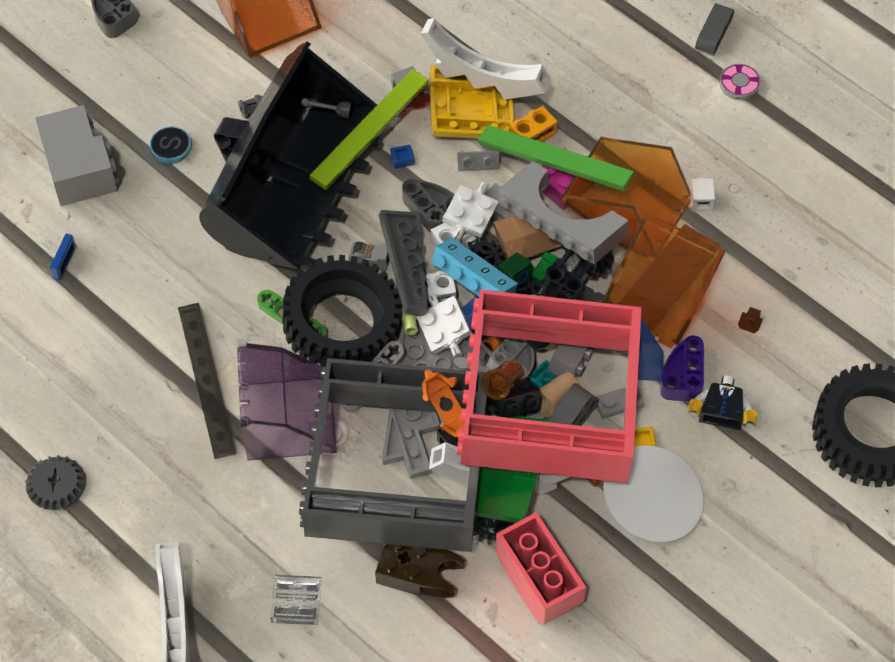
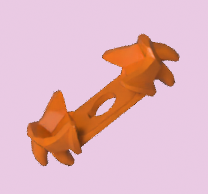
[422,369,475,437]

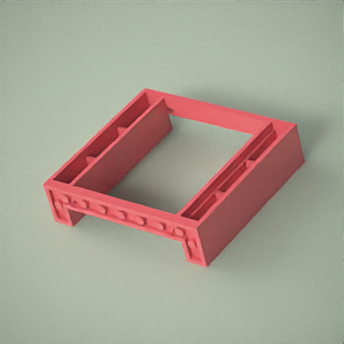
[457,290,641,483]

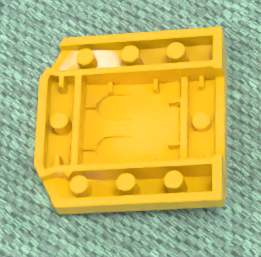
[429,65,514,139]

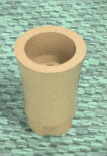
[537,372,579,418]

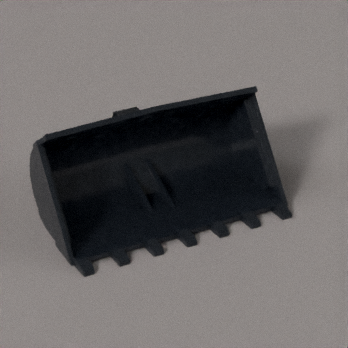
[199,41,381,270]

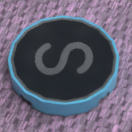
[150,126,191,164]

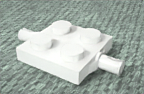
[442,182,499,242]
[417,293,473,358]

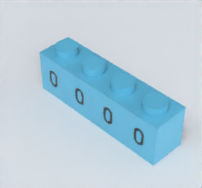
[431,238,518,296]

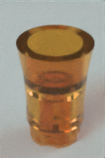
[481,359,523,400]

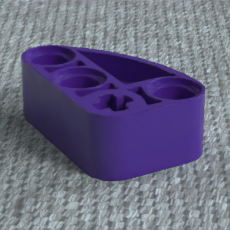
[660,335,704,401]

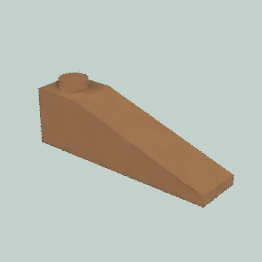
[493,216,579,261]

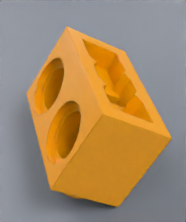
[510,106,558,142]

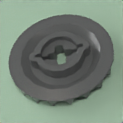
[25,455,85,510]

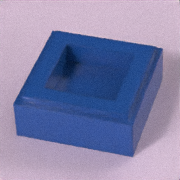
[390,145,415,169]

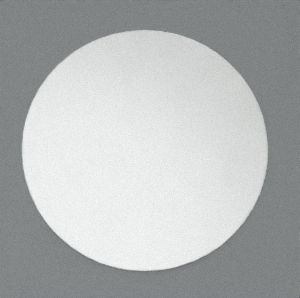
[603,446,703,542]

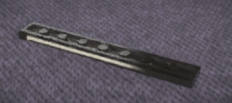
[178,302,236,459]

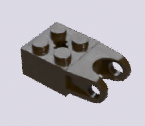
[375,544,466,598]

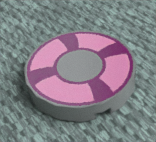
[720,64,761,100]

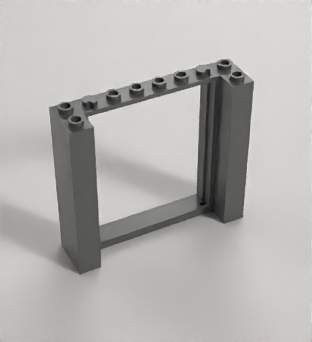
[299,358,489,552]

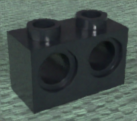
[487,379,540,418]

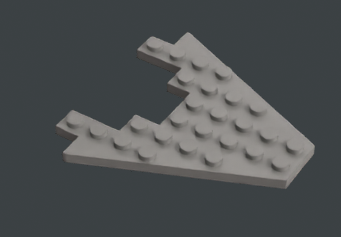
[382,308,549,479]

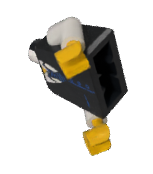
[687,376,758,430]

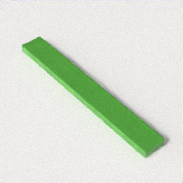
[478,125,634,191]

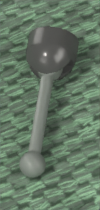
[301,98,351,119]

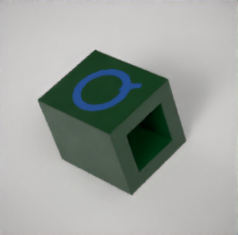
[498,252,532,287]

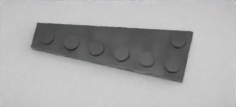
[378,210,428,315]

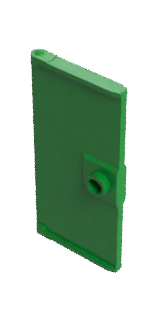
[475,416,555,523]

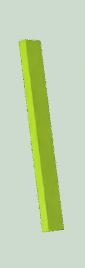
[310,69,429,190]

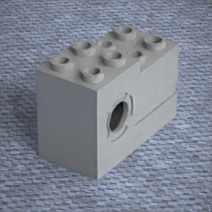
[35,105,119,206]

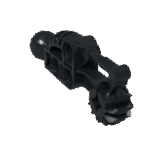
[526,249,614,350]

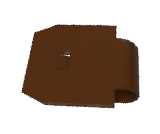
[738,307,763,334]

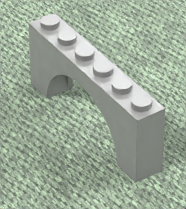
[498,161,629,264]

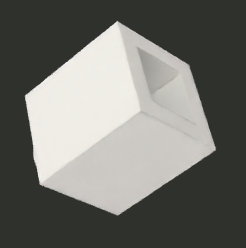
[690,177,715,211]

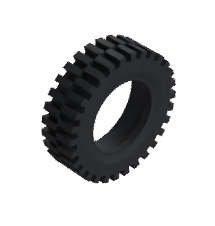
[282,255,402,370]
[812,363,895,487]

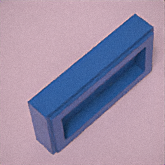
[50,233,76,281]

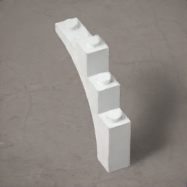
[421,18,552,100]
[429,442,569,495]
[155,541,191,662]

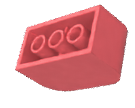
[496,512,586,625]

